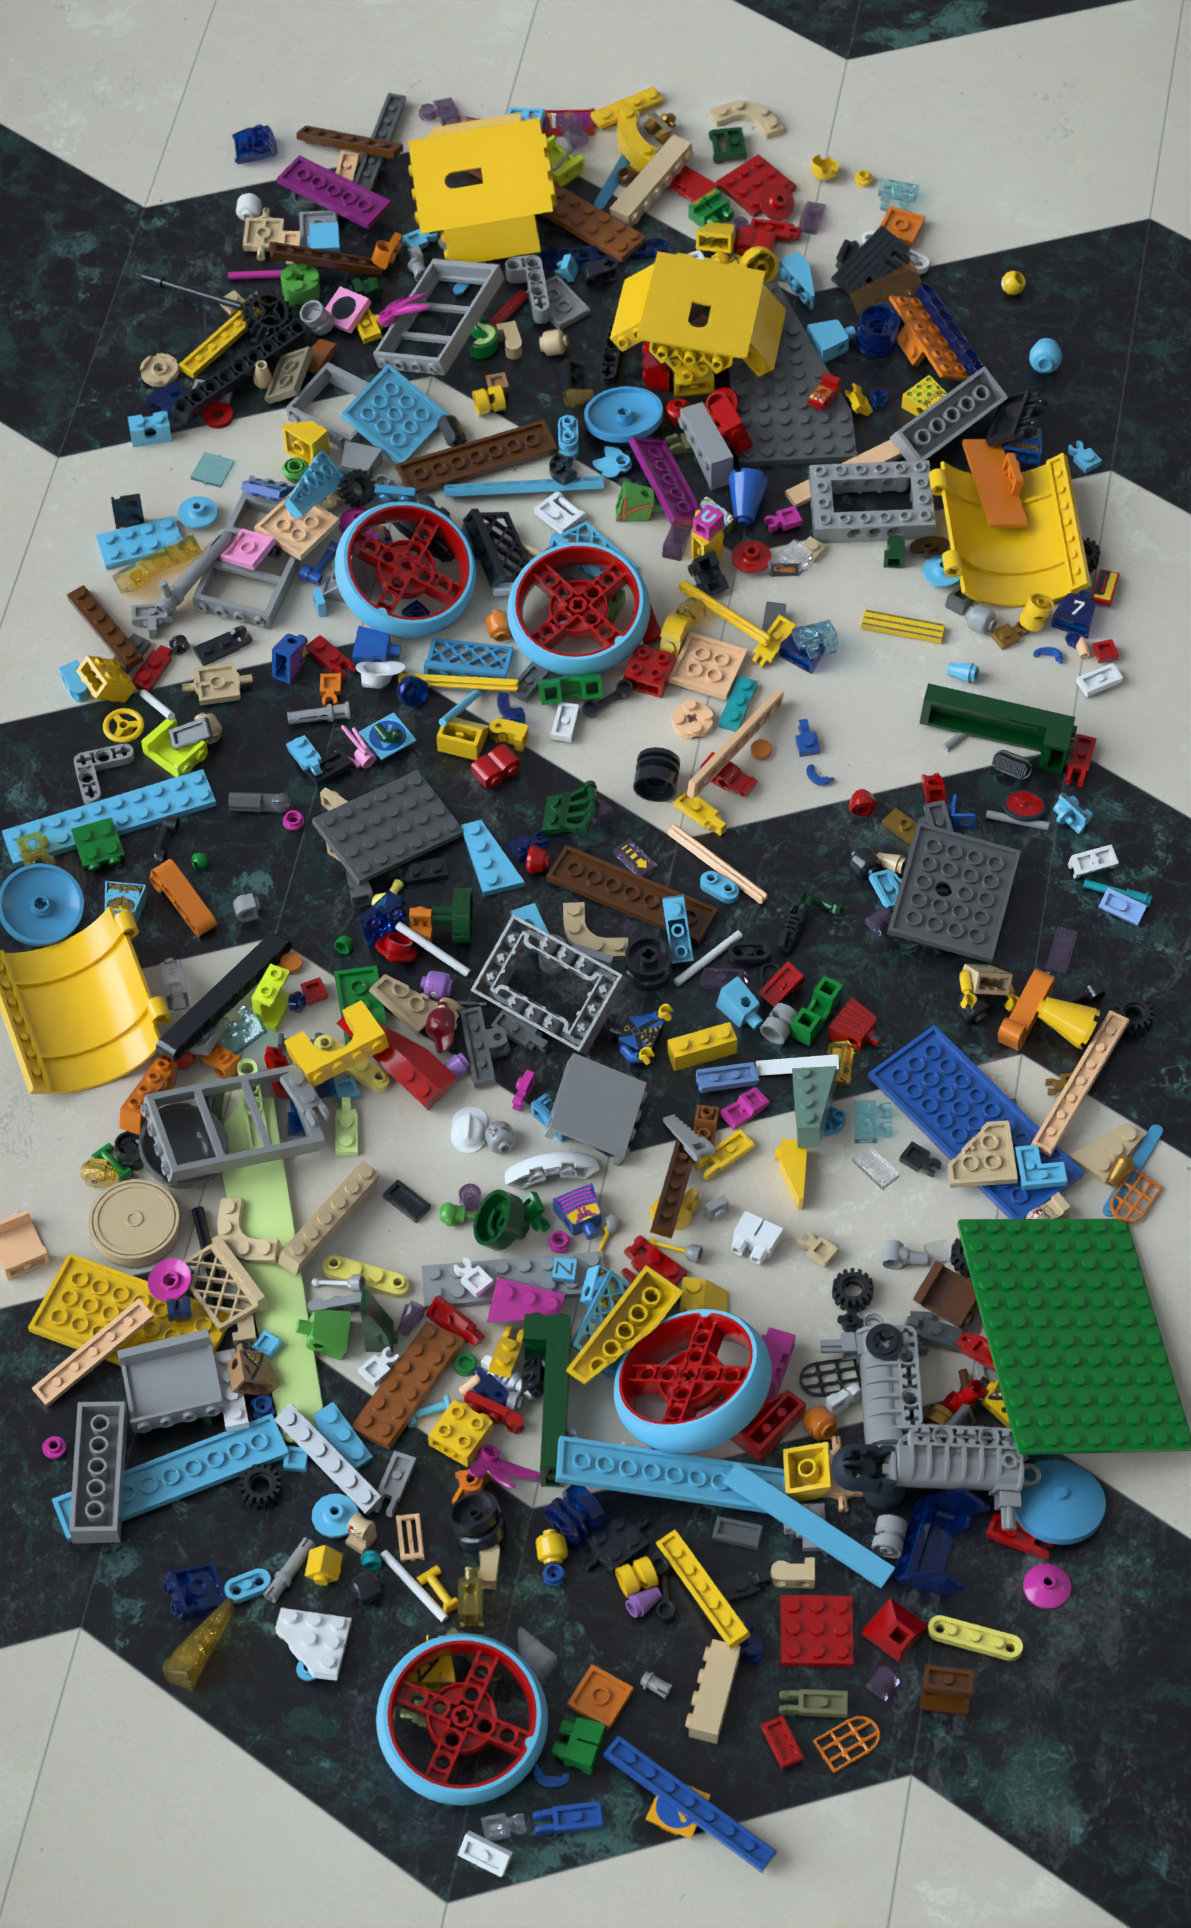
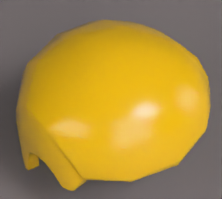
[811,154,840,181]

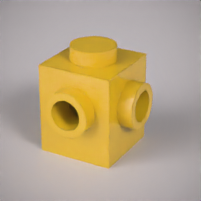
[305,1545,343,1586]

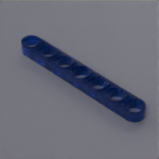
[538,238,668,270]
[916,283,984,376]

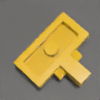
[356,307,385,344]

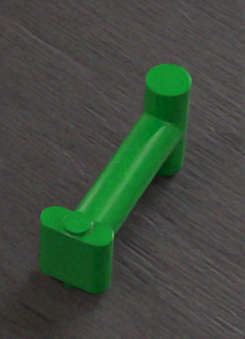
[91,1142,133,1182]

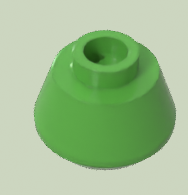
[282,457,309,483]

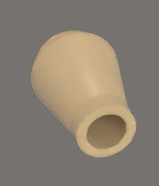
[253,360,272,389]
[877,852,907,875]

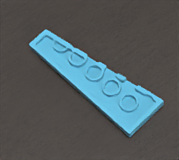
[284,449,344,520]

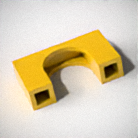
[284,1000,389,1087]

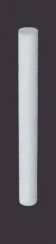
[395,922,471,977]
[674,930,743,986]
[381,1550,449,1623]

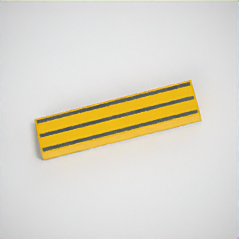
[861,609,945,644]

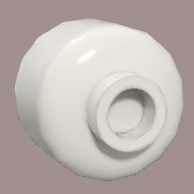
[236,193,262,221]

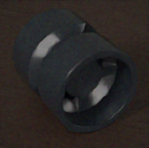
[115,1131,144,1171]

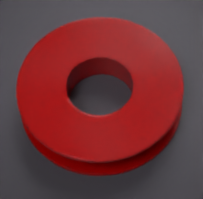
[203,403,233,429]

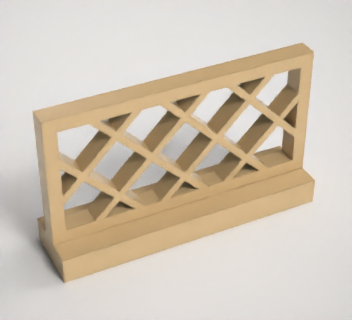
[183,1235,269,1333]

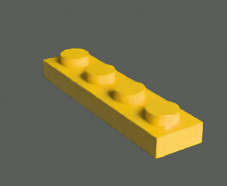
[591,86,663,130]

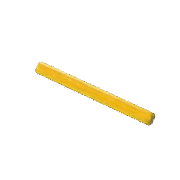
[678,580,772,646]
[398,673,519,692]

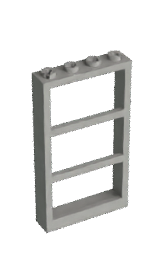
[373,259,504,375]
[192,490,302,629]
[141,1064,325,1183]

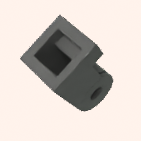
[346,871,373,909]

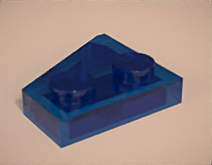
[145,381,187,413]

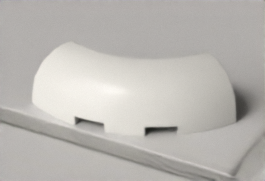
[505,1151,600,1190]

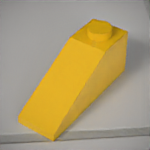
[775,1139,807,1210]

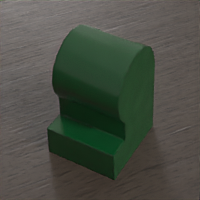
[352,277,383,301]
[883,535,905,568]

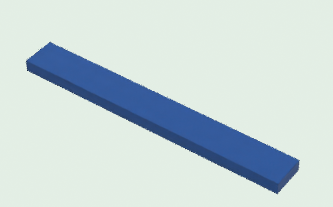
[603,1735,777,1873]

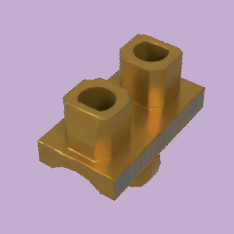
[643,110,676,145]

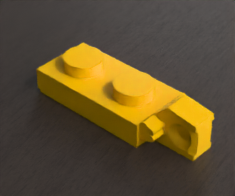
[674,789,726,836]

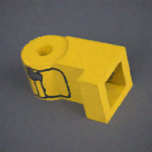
[489,718,530,752]

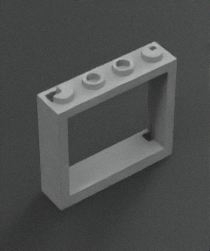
[286,362,369,449]

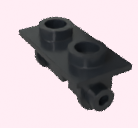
[521,1354,545,1398]

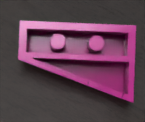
[487,1276,565,1323]
[762,1327,796,1401]

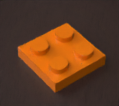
[879,206,926,247]
[567,1665,634,1730]

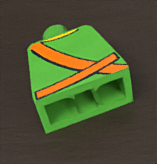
[615,481,663,521]

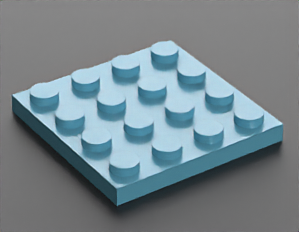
[340,363,448,464]

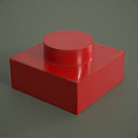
[1092,639,1119,664]
[300,977,328,1005]

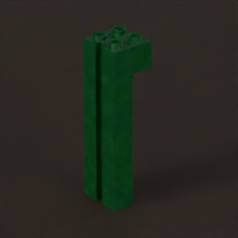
[919,683,1078,774]
[523,1312,571,1488]

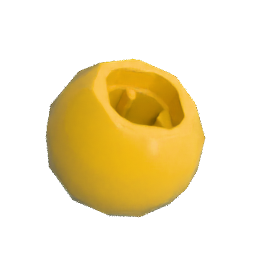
[1001,271,1026,295]

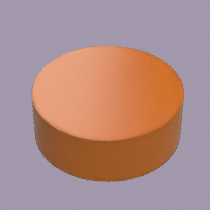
[750,739,771,760]
[280,953,302,975]

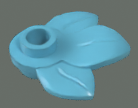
[593,446,632,478]

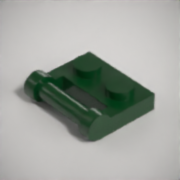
[708,127,747,164]

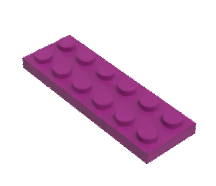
[277,155,391,229]
[629,437,701,527]

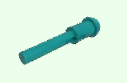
[1083,879,1152,908]

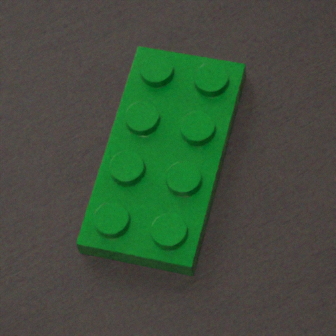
[334,965,387,1045]

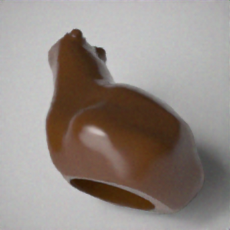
[617,166,640,184]

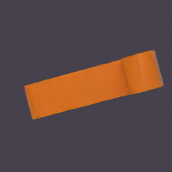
[150,859,217,937]
[998,969,1056,1051]

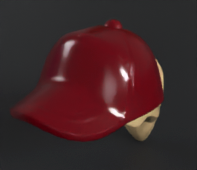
[426,998,465,1053]

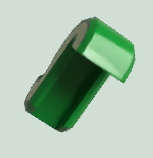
[470,315,499,359]

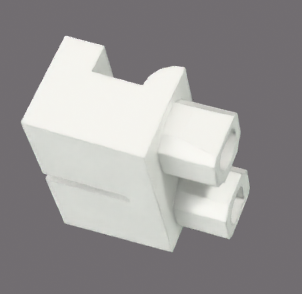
[731,1211,783,1265]

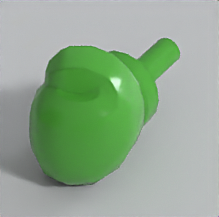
[440,1202,476,1227]

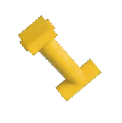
[416,1565,458,1614]

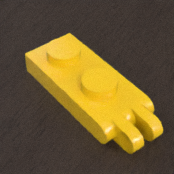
[752,614,796,668]

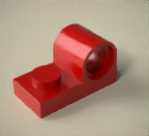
[758,961,805,1007]

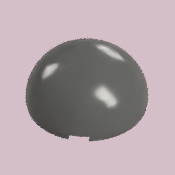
[139,1103,228,1189]

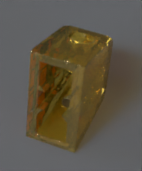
[458,1567,484,1627]

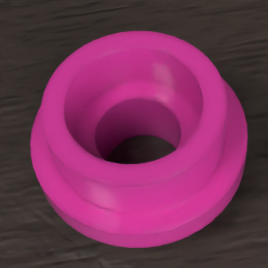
[283,810,304,831]
[548,1231,571,1253]
[42,1436,66,1459]

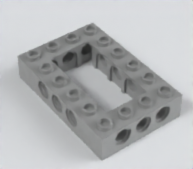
[809,460,936,544]
[471,914,629,1055]

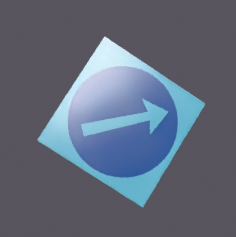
[359,712,416,760]

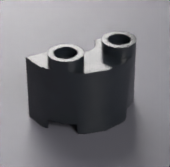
[688,550,729,596]

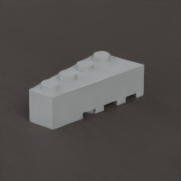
[678,402,733,490]

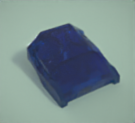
[232,124,278,164]

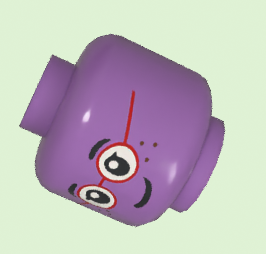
[420,970,453,1000]

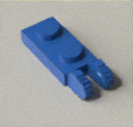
[533,1801,604,1836]

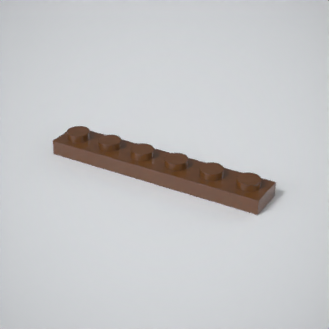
[296,125,403,159]
[268,241,383,276]
[67,585,144,671]
[650,1139,694,1239]

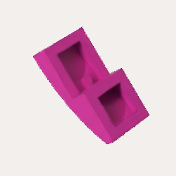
[720,1087,770,1130]

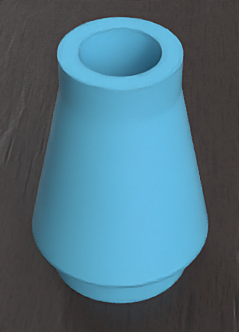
[947,663,979,683]

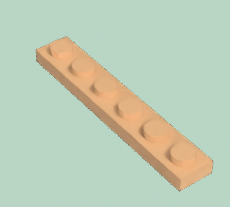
[32,1298,155,1407]

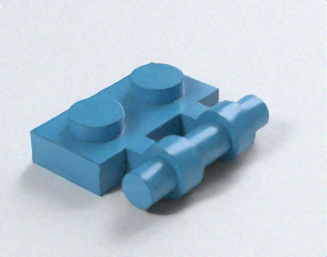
[375,484,417,504]

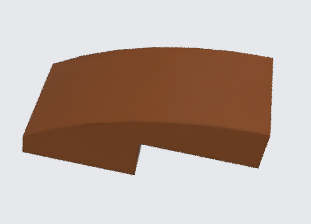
[307,339,338,375]
[693,1105,719,1146]

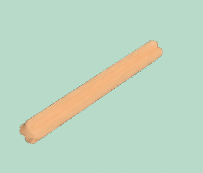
[668,825,768,904]

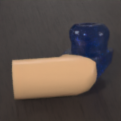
[1065,633,1090,659]
[459,1367,488,1396]

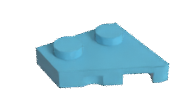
[869,869,902,911]

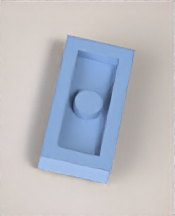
[1098,888,1147,926]

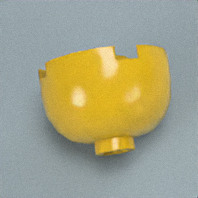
[740,246,779,283]

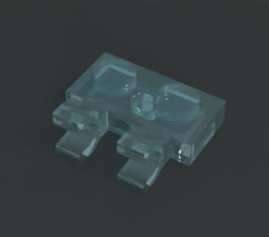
[878,178,919,211]
[791,620,838,660]
[220,1004,267,1055]
[854,1100,892,1144]

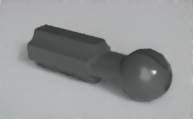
[228,792,292,813]

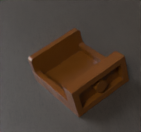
[913,1260,979,1329]
[920,1664,974,1715]

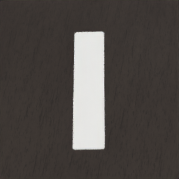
[756,1054,839,1076]

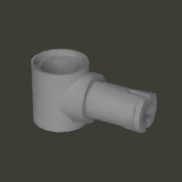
[882,1240,928,1270]

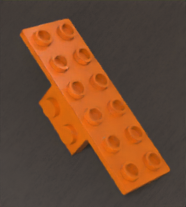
[889,295,970,381]
[962,439,1028,528]

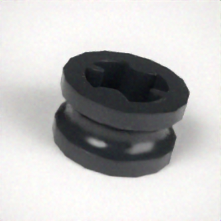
[169,635,190,655]

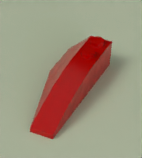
[336,1016,459,1111]

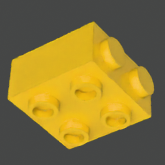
[76,655,136,703]
[428,1400,494,1468]

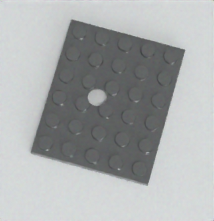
[887,822,1021,963]

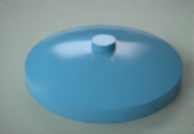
[584,386,663,443]
[0,863,84,947]
[1015,1460,1106,1545]

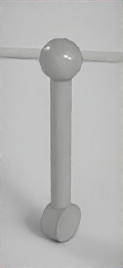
[552,146,574,172]

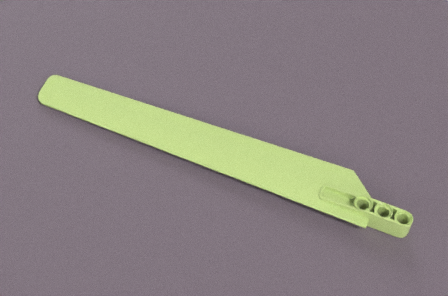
[221,1058,323,1444]

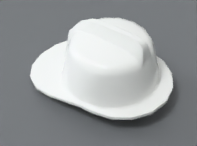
[356,661,406,688]
[451,1107,488,1153]

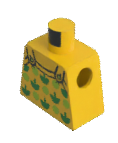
[902,375,947,416]

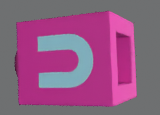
[693,504,724,541]

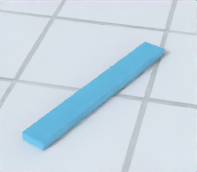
[444,476,604,497]
[723,1462,895,1589]

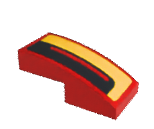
[1091,569,1120,606]

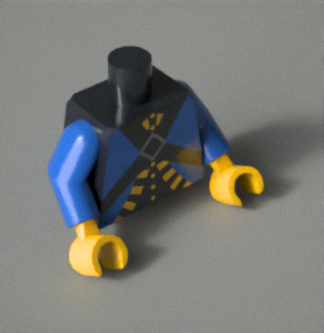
[609,1004,673,1066]

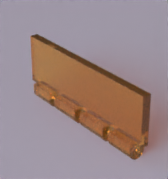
[849,261,922,320]

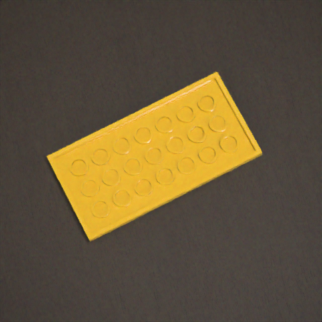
[28,1253,230,1366]

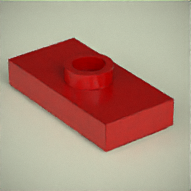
[761,1715,804,1770]

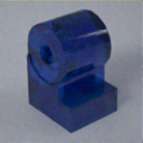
[473,1373,509,1407]
[738,1619,764,1662]

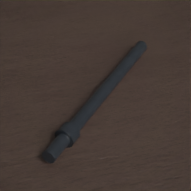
[142,273,243,310]

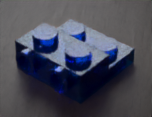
[360,890,407,945]
[163,1561,228,1621]

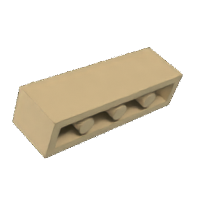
[685,1639,741,1744]

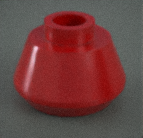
[849,789,877,816]
[526,845,551,874]

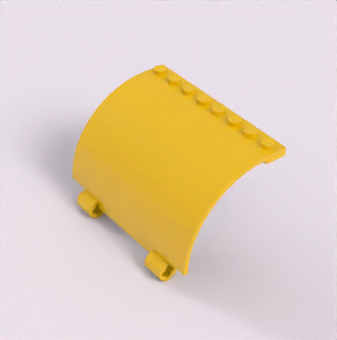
[929,453,1091,608]
[0,906,171,1094]

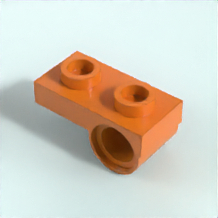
[372,232,402,270]
[409,907,434,943]
[197,1043,241,1079]

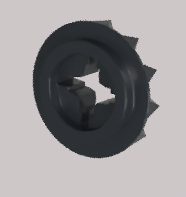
[866,1324,903,1361]

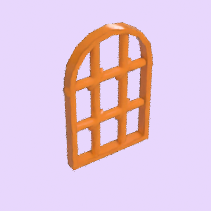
[1110,1169,1163,1223]
[813,1716,880,1773]

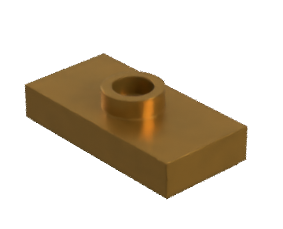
[882,808,917,845]

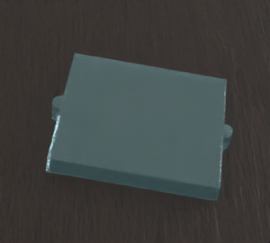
[191,452,235,488]

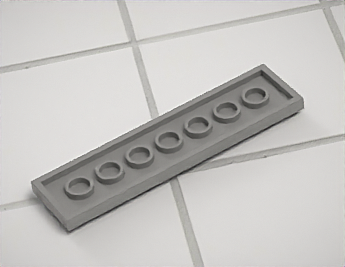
[422,1251,604,1310]

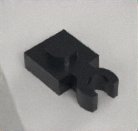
[899,1141,942,1177]

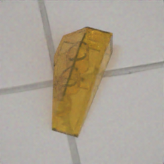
[163,1597,235,1691]

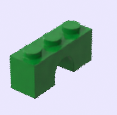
[537,672,603,705]
[791,975,843,1046]

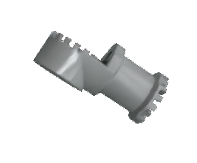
[407,246,426,282]

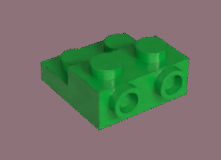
[71,817,124,871]

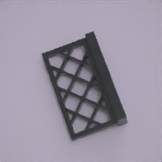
[463,508,529,587]

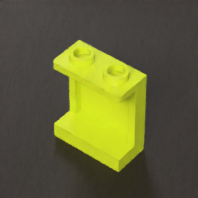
[547,135,585,187]
[141,718,208,777]
[251,964,294,1033]

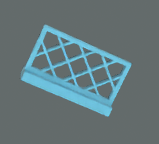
[549,521,639,585]

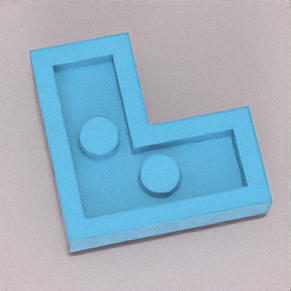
[1015,1145,1067,1190]

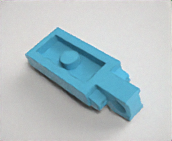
[286,735,323,776]

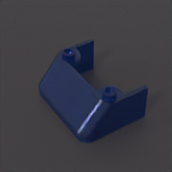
[893,1488,990,1595]

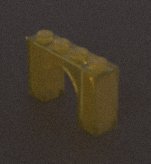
[112,534,202,594]

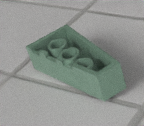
[792,1066,837,1148]

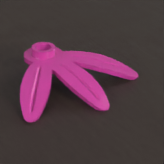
[378,293,429,327]
[469,1445,541,1488]

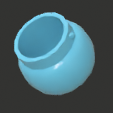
[1029,338,1062,374]

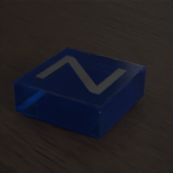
[401,600,430,617]

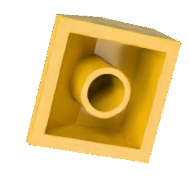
[282,421,330,465]
[680,1277,728,1313]
[783,1442,832,1502]

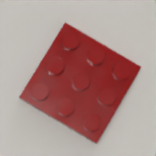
[716,154,796,217]
[780,1595,854,1667]

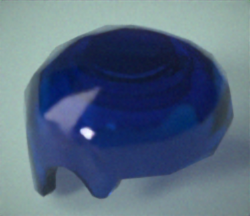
[396,675,429,708]

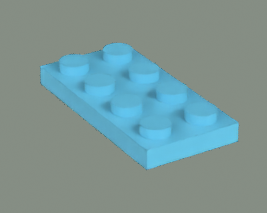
[96,516,184,570]

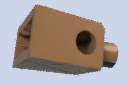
[227,1342,280,1396]

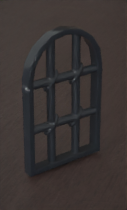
[800,1358,862,1397]

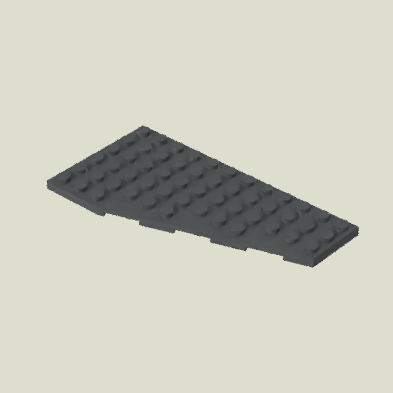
[728,282,857,467]

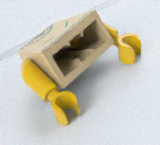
[959,964,1019,1011]

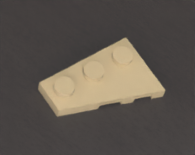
[369,974,439,1035]
[1069,1123,1144,1184]

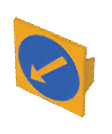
[646,1785,711,1839]

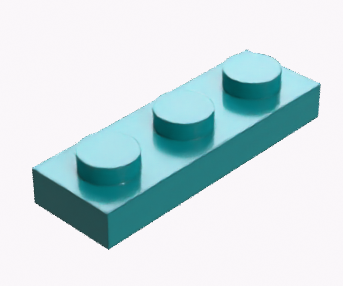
[719,676,758,732]

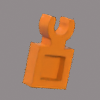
[320,673,342,707]

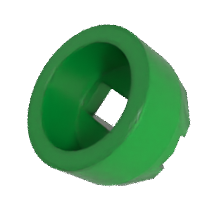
[191,853,209,871]
[334,935,353,954]

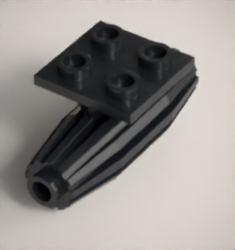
[392,492,454,562]

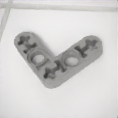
[74,743,134,805]

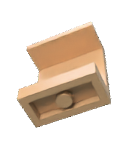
[0,1209,50,1280]

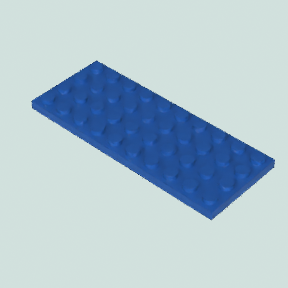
[868,1025,1084,1219]

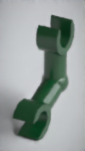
[800,893,845,915]

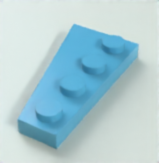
[461,820,525,897]

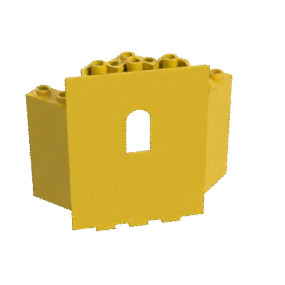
[408,113,557,263]
[610,251,786,385]

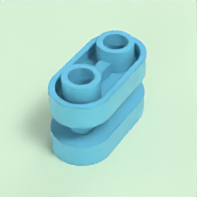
[558,415,579,460]

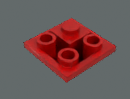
[861,1598,928,1663]

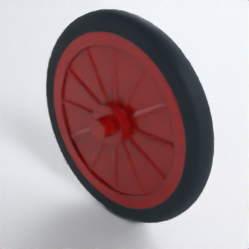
[1002,790,1046,822]

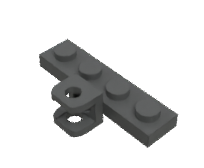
[460,1006,511,1088]

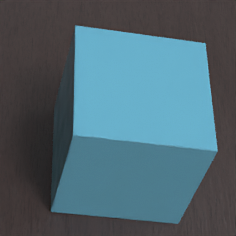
[307,222,340,253]

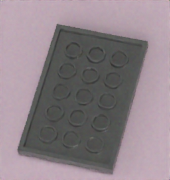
[312,770,464,885]

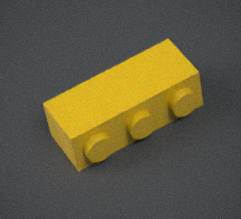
[668,1022,737,1071]

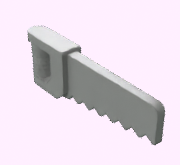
[663,1114,716,1161]

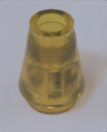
[563,388,594,408]

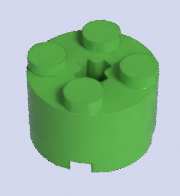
[281,263,321,307]

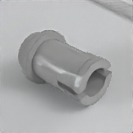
[640,1671,673,1699]

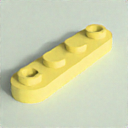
[314,1035,390,1092]
[323,1255,410,1298]
[928,1615,1023,1661]

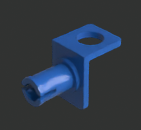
[946,794,977,828]

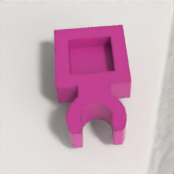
[764,506,802,532]
[512,1070,535,1112]

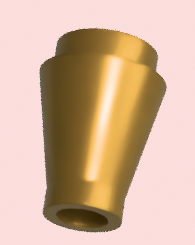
[1105,1154,1135,1188]

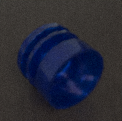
[855,305,900,358]
[543,1484,606,1546]

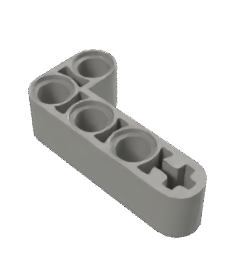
[505,255,550,324]

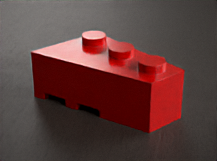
[730,1390,806,1463]

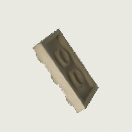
[264,346,314,404]

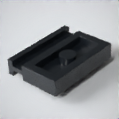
[111,493,145,529]

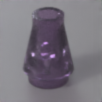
[397,1301,426,1336]

